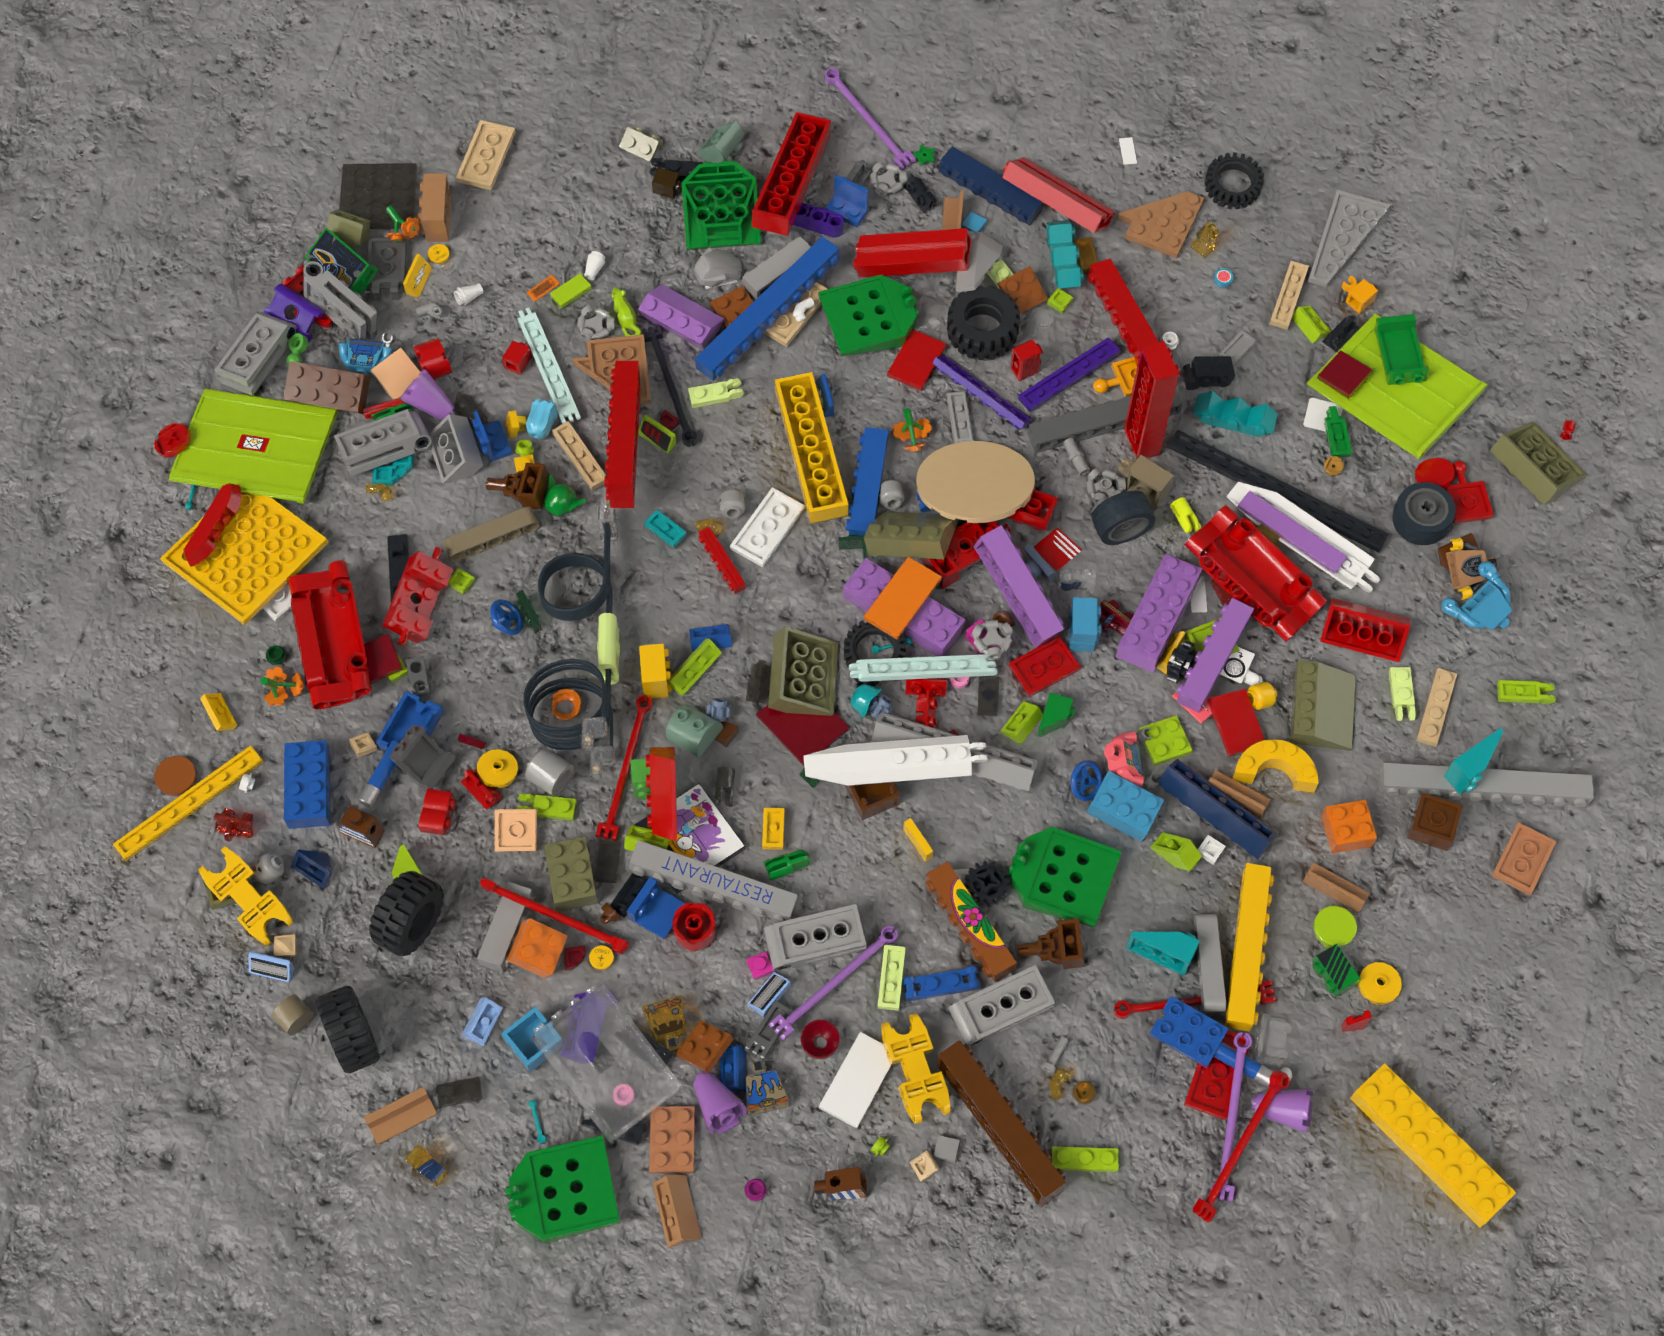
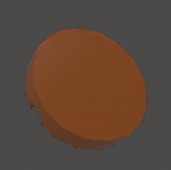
[154,756,197,797]

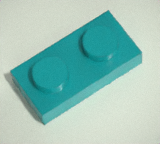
[644,510,687,549]

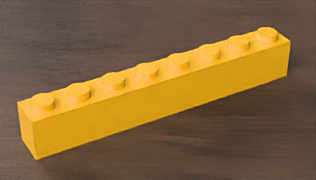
[1224,863,1274,1032]

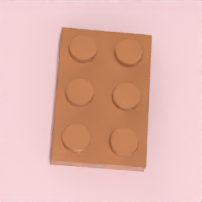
[1491,822,1557,896]
[649,1106,695,1174]

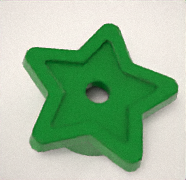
[913,145,935,165]

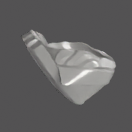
[694,247,742,287]

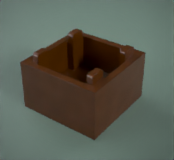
[845,782,900,820]
[1407,793,1463,851]

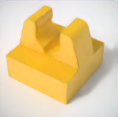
[505,411,527,438]

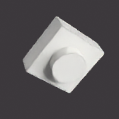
[1198,835,1226,865]

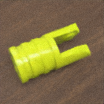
[1170,497,1201,533]

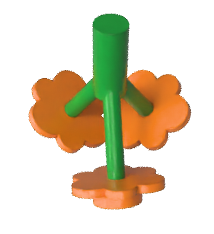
[386,205,420,243]
[893,408,932,452]
[260,666,304,706]

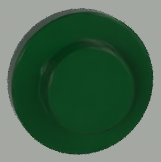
[266,645,286,665]

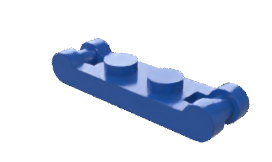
[902,966,982,1001]

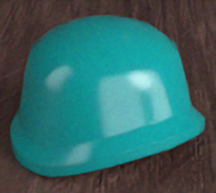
[850,684,882,719]

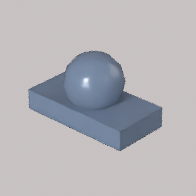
[1024,544,1055,582]

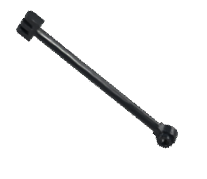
[641,325,698,447]

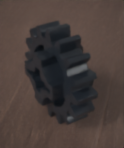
[1167,640,1196,684]
[964,861,1010,907]

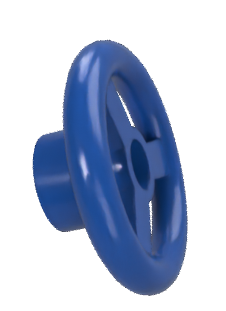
[490,599,523,635]
[1070,760,1103,801]

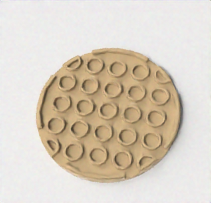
[916,441,1035,523]

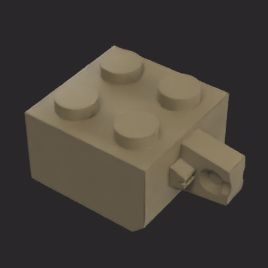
[1118,455,1174,510]

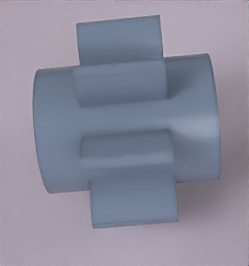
[869,694,894,719]
[706,698,732,722]

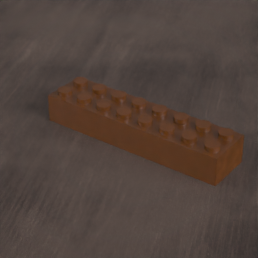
[937,1040,1066,1208]

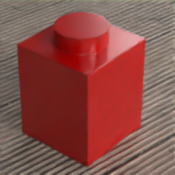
[502,340,532,375]

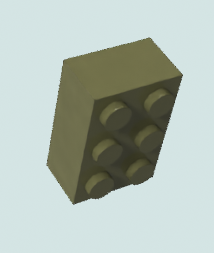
[544,837,598,911]

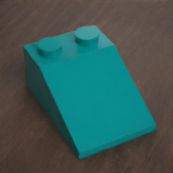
[1444,728,1504,795]
[1126,932,1200,976]

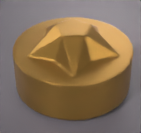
[1324,456,1344,476]
[1073,1081,1096,1104]

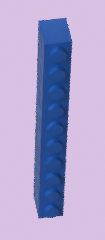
[695,236,840,381]

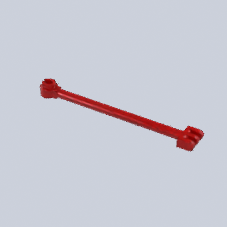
[596,695,653,841]
[480,878,630,955]
[1114,981,1277,1019]
[1193,1070,1290,1223]

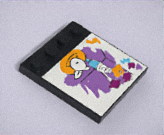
[634,783,746,894]

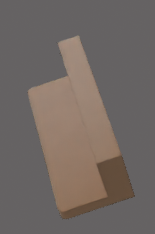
[942,190,964,230]
[1208,770,1271,819]
[1303,862,1370,913]
[363,1087,437,1145]
[652,1175,701,1247]

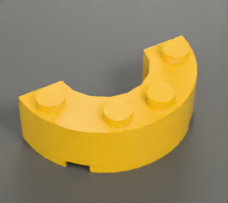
[1232,740,1318,793]

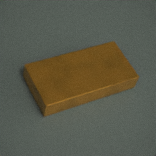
[1073,237,1098,274]

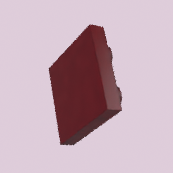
[1317,350,1372,398]
[356,634,403,684]

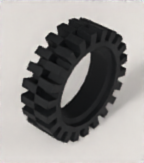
[1205,152,1264,209]
[844,620,906,682]

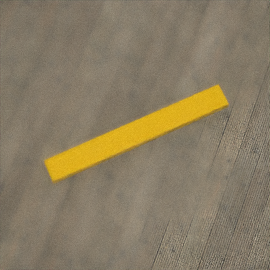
[113,745,264,861]

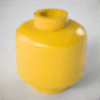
[1247,682,1277,710]

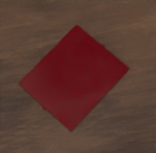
[756,705,850,766]

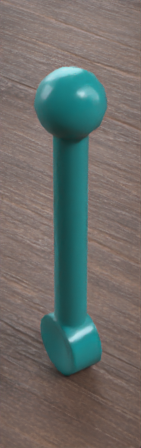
[185,485,196,510]
[872,637,912,654]
[528,1100,546,1144]

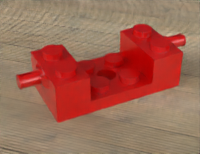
[920,521,1011,589]
[382,547,453,645]

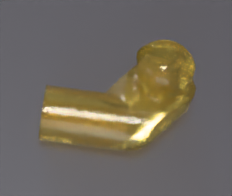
[366,483,392,500]
[695,518,724,535]
[1049,1069,1071,1100]

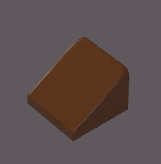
[715,721,739,748]

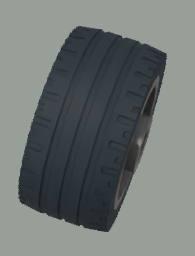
[1392,482,1456,545]
[1091,490,1155,545]

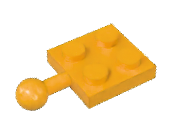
[1093,357,1137,397]

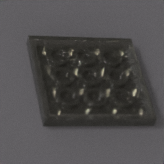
[339,163,417,229]

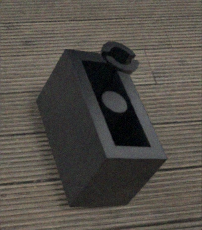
[1183,356,1235,390]

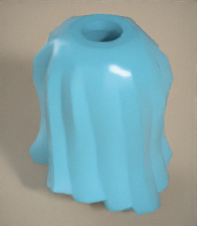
[526,399,558,439]

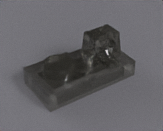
[436,1077,483,1108]

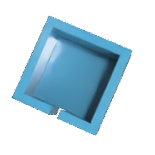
[1069,597,1101,652]
[501,1006,563,1073]

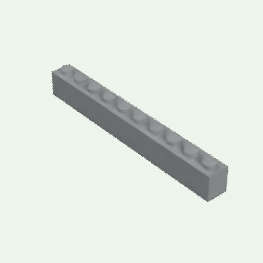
[1380,763,1593,808]

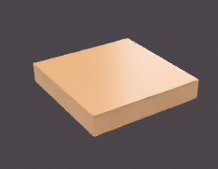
[370,348,420,399]
[495,809,537,852]

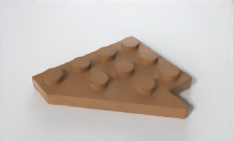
[1117,191,1204,258]
[572,334,651,405]

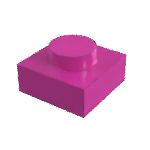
[746,951,774,981]

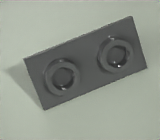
[846,160,872,186]

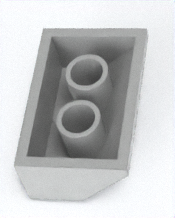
[429,414,483,484]

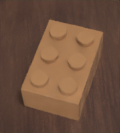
[418,173,451,242]

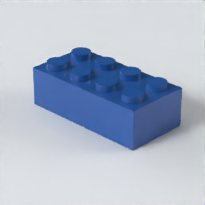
[284,740,330,829]

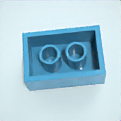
[1086,771,1164,842]

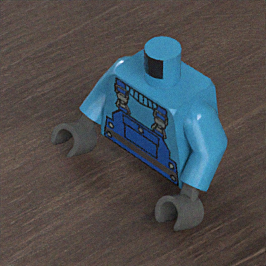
[335,328,396,377]

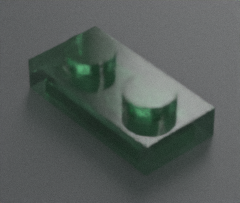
[515,590,542,633]

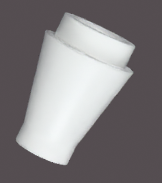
[584,251,605,281]
[454,283,483,305]

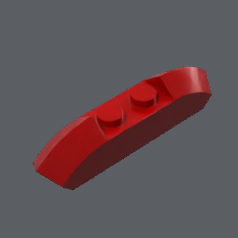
[183,483,241,567]

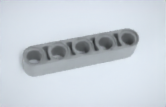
[1194,914,1226,1012]

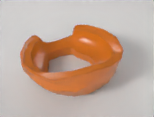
[551,689,582,720]

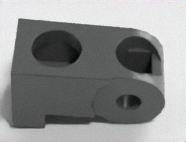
[405,656,431,696]

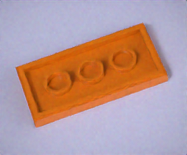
[864,557,942,640]

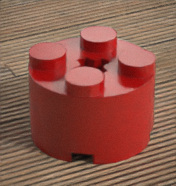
[413,338,452,380]
[673,902,716,952]

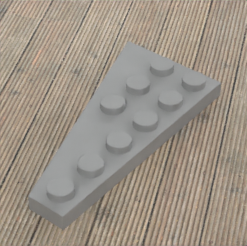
[1308,190,1391,287]

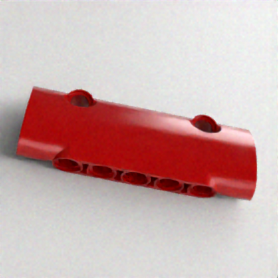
[1184,504,1328,642]
[288,560,372,710]

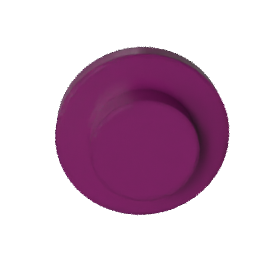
[744,1179,767,1201]

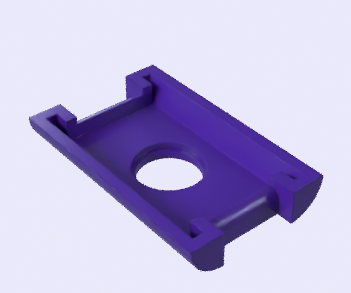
[264,283,325,343]

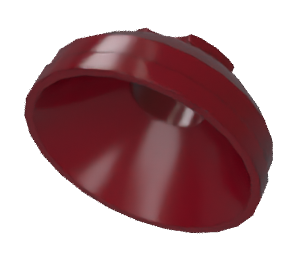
[800,1020,840,1059]

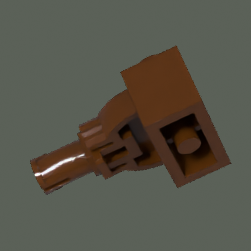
[486,463,549,510]
[1017,918,1085,969]

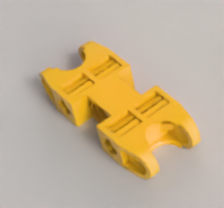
[198,846,294,946]
[881,1013,951,1124]

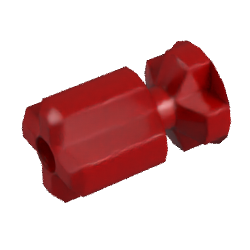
[1560,420,1576,440]

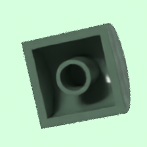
[697,120,744,163]
[666,704,724,758]

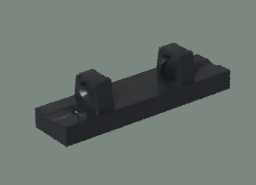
[387,534,412,602]

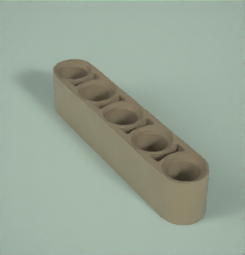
[442,507,540,562]

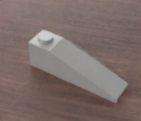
[956,231,1003,292]

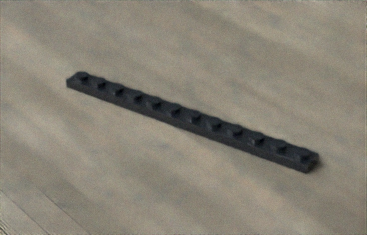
[1168,430,1389,553]

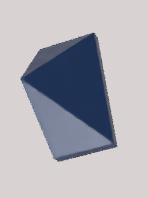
[291,849,332,889]

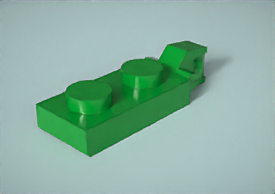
[1324,406,1352,457]

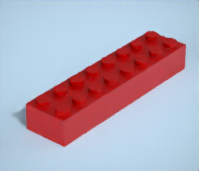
[752,112,831,236]
[1124,341,1180,459]
[604,361,641,508]

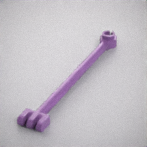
[825,68,916,170]
[769,926,898,1041]
[1211,1032,1252,1202]

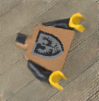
[1446,538,1497,600]

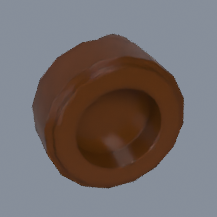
[993,610,1015,631]
[600,903,621,924]

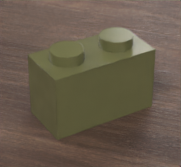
[327,209,371,246]

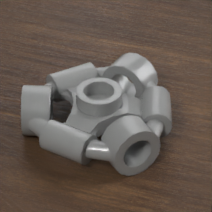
[870,162,907,197]
[577,305,615,341]
[1086,468,1126,505]
[971,620,1013,659]

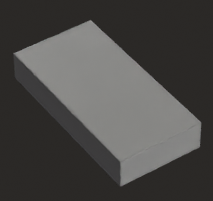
[1218,330,1257,367]

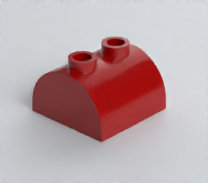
[1008,489,1058,531]

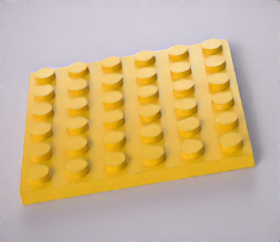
[160,493,329,626]

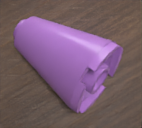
[400,369,455,421]
[693,1072,747,1134]
[1252,1088,1313,1133]

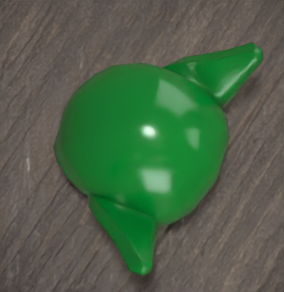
[544,473,587,516]

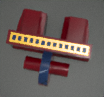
[1099,600,1134,636]

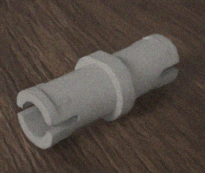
[1063,438,1090,476]

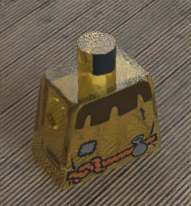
[642,995,686,1051]

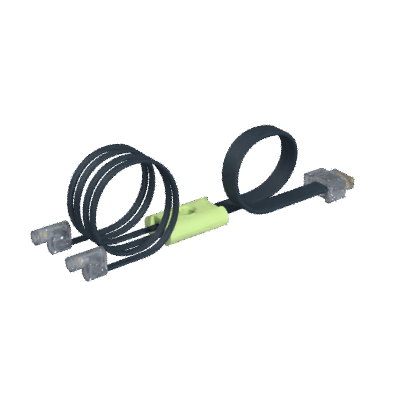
[523,497,620,780]

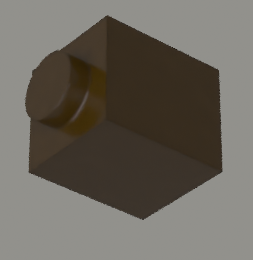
[652,168,682,199]

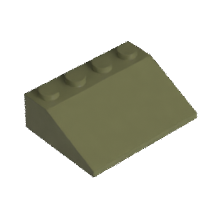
[1490,421,1587,505]
[864,511,959,559]
[768,626,838,716]
[1290,660,1355,751]

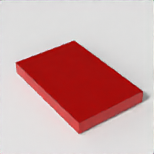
[887,329,946,391]
[1008,635,1081,697]
[1207,689,1265,757]

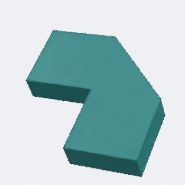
[372,454,414,486]

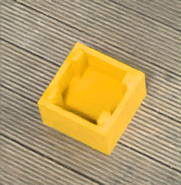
[639,644,672,699]

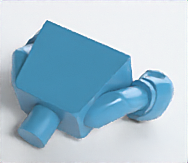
[1441,561,1512,630]

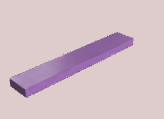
[1237,491,1347,573]

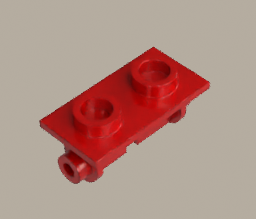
[282,264,304,294]
[905,678,947,697]
[915,690,938,728]
[460,769,502,811]

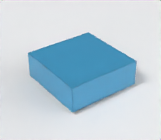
[961,212,987,232]

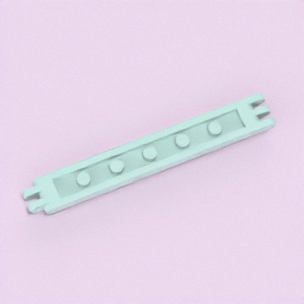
[517,307,581,424]
[849,654,998,681]

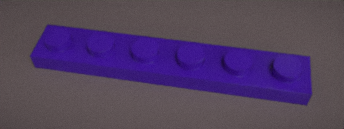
[1018,337,1121,412]
[932,355,1033,429]

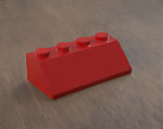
[1320,598,1411,662]
[646,747,677,840]

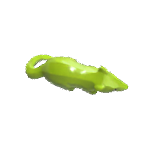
[612,287,642,336]

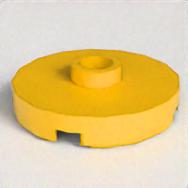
[477,749,518,788]
[1358,962,1402,1005]

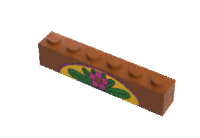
[925,861,1017,982]

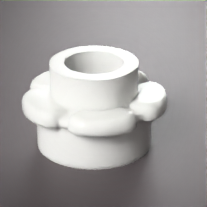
[1160,332,1179,350]
[239,773,255,793]

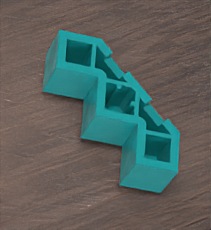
[1046,220,1084,289]
[1193,391,1278,437]

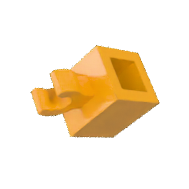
[1341,276,1378,314]

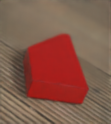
[1341,1010,1372,1032]

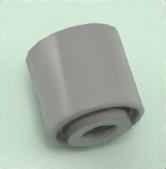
[525,748,574,796]

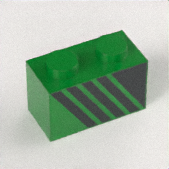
[1312,944,1361,998]

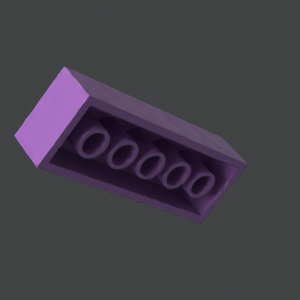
[973,525,1064,648]
[1116,554,1203,673]
[843,558,965,656]

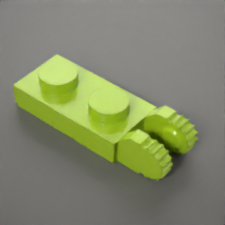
[1497,680,1556,704]
[516,794,577,821]

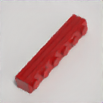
[698,526,746,594]

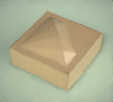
[349,732,377,758]
[274,934,297,958]
[909,1150,940,1181]

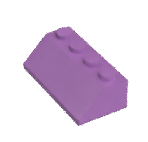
[638,284,725,350]

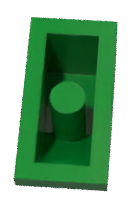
[1037,692,1076,737]

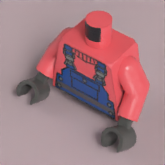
[1104,727,1159,790]

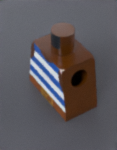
[339,806,385,848]
[814,1167,867,1200]

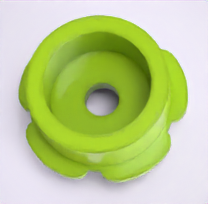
[515,440,535,456]
[870,1136,890,1157]

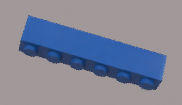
[846,427,888,540]

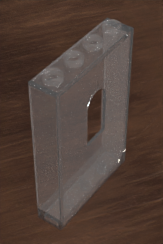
[531,983,683,1144]

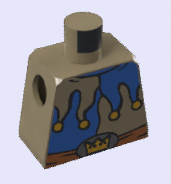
[746,1061,789,1116]

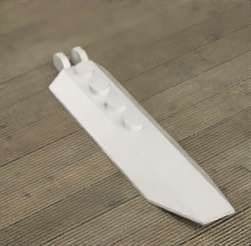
[1227,482,1380,593]
[804,735,988,786]

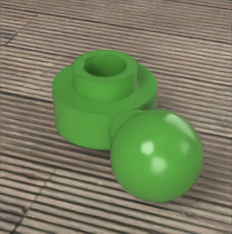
[286,333,308,366]

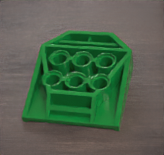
[682,160,761,250]
[818,275,919,357]
[1008,827,1122,928]
[505,1135,620,1244]

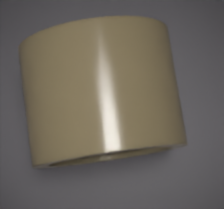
[272,994,313,1035]

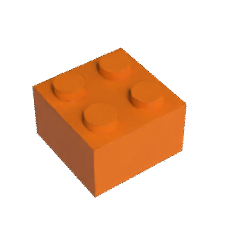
[1321,800,1377,854]
[506,918,567,978]

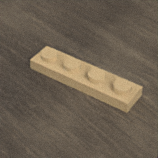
[1269,261,1309,330]
[552,421,606,491]
[1416,668,1457,747]

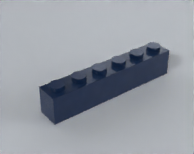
[939,146,1043,226]
[1158,759,1278,859]

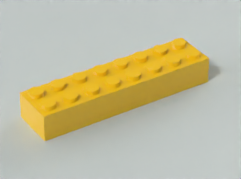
[775,372,848,524]
[1350,1063,1516,1228]

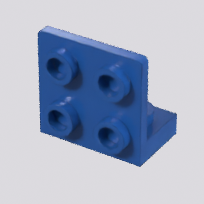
[825,175,869,228]
[472,411,512,462]
[627,877,685,939]

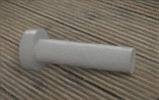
[1041,1037,1068,1074]

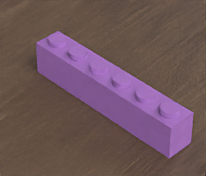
[1176,598,1254,713]

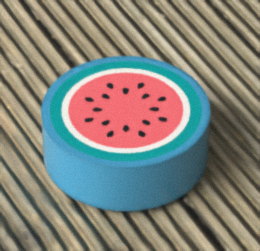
[1214,268,1233,288]

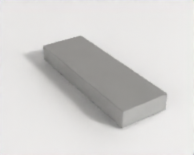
[946,391,974,443]

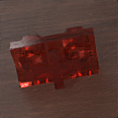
[214,808,254,842]

